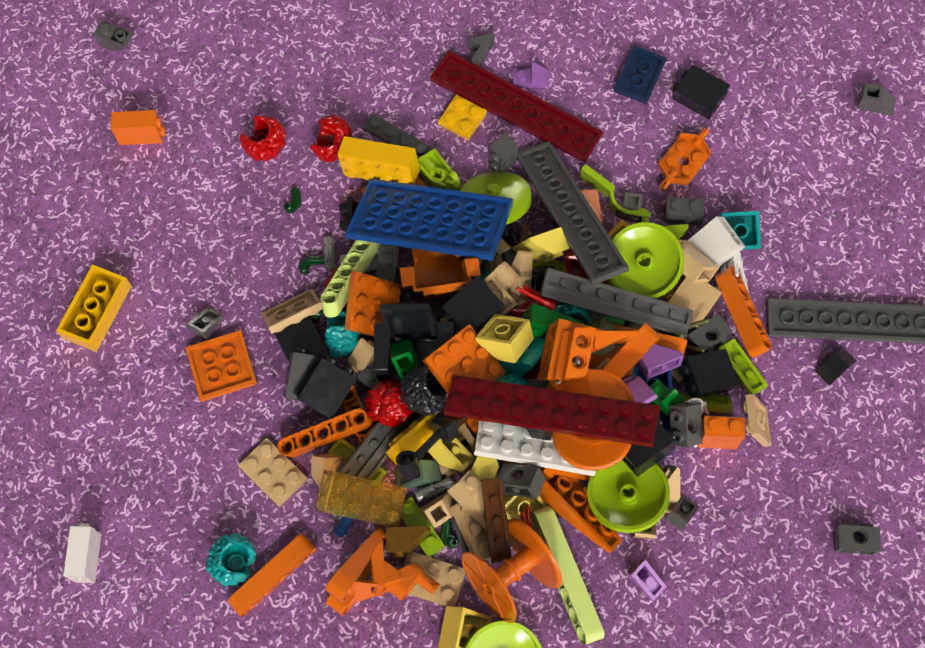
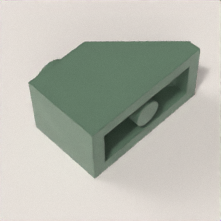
[394,460,441,491]

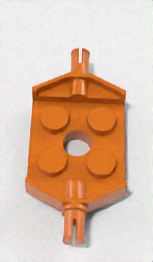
[657,127,711,191]

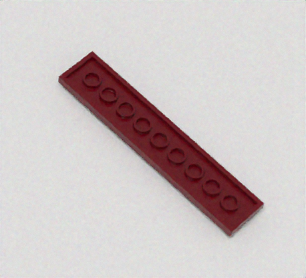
[430,51,604,163]
[443,375,660,448]

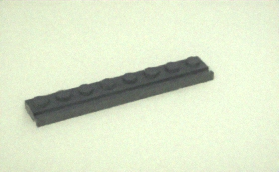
[539,268,693,338]
[315,411,419,520]

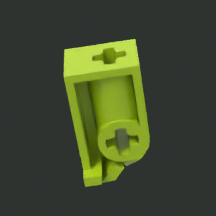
[418,148,461,191]

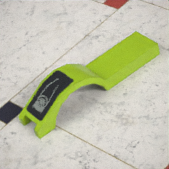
[580,164,651,223]

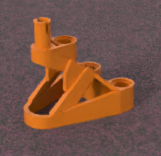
[325,528,440,616]

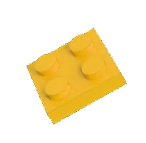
[438,94,487,141]

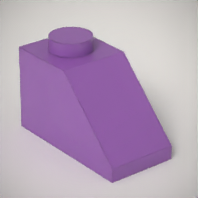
[637,344,684,380]
[622,375,658,404]

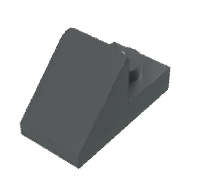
[468,33,495,67]
[186,307,224,340]
[665,495,699,530]

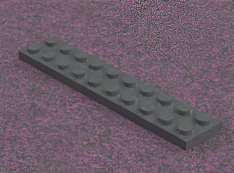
[517,141,629,285]
[767,298,925,344]

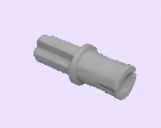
[415,477,454,503]

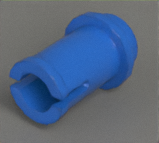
[333,511,356,538]

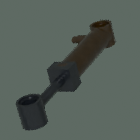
[396,376,502,480]

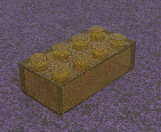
[315,470,407,527]

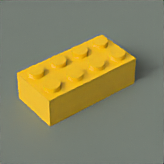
[337,136,420,185]
[56,264,132,352]
[386,409,444,465]

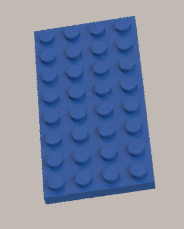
[345,178,513,261]

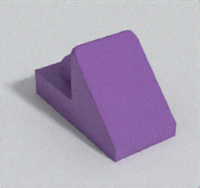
[513,62,549,87]
[629,559,667,601]

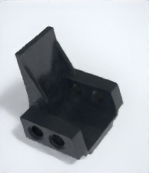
[374,303,456,380]

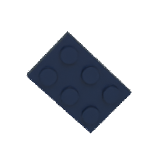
[613,46,667,105]

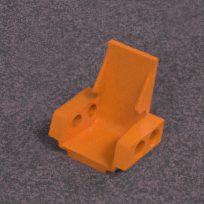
[400,248,481,300]
[537,318,640,388]

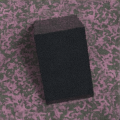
[816,348,857,386]

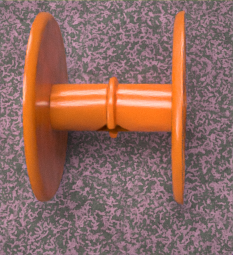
[552,369,634,470]
[462,518,562,623]

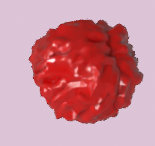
[240,115,286,162]
[310,115,352,162]
[365,379,413,427]

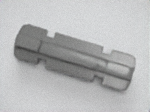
[323,236,336,272]

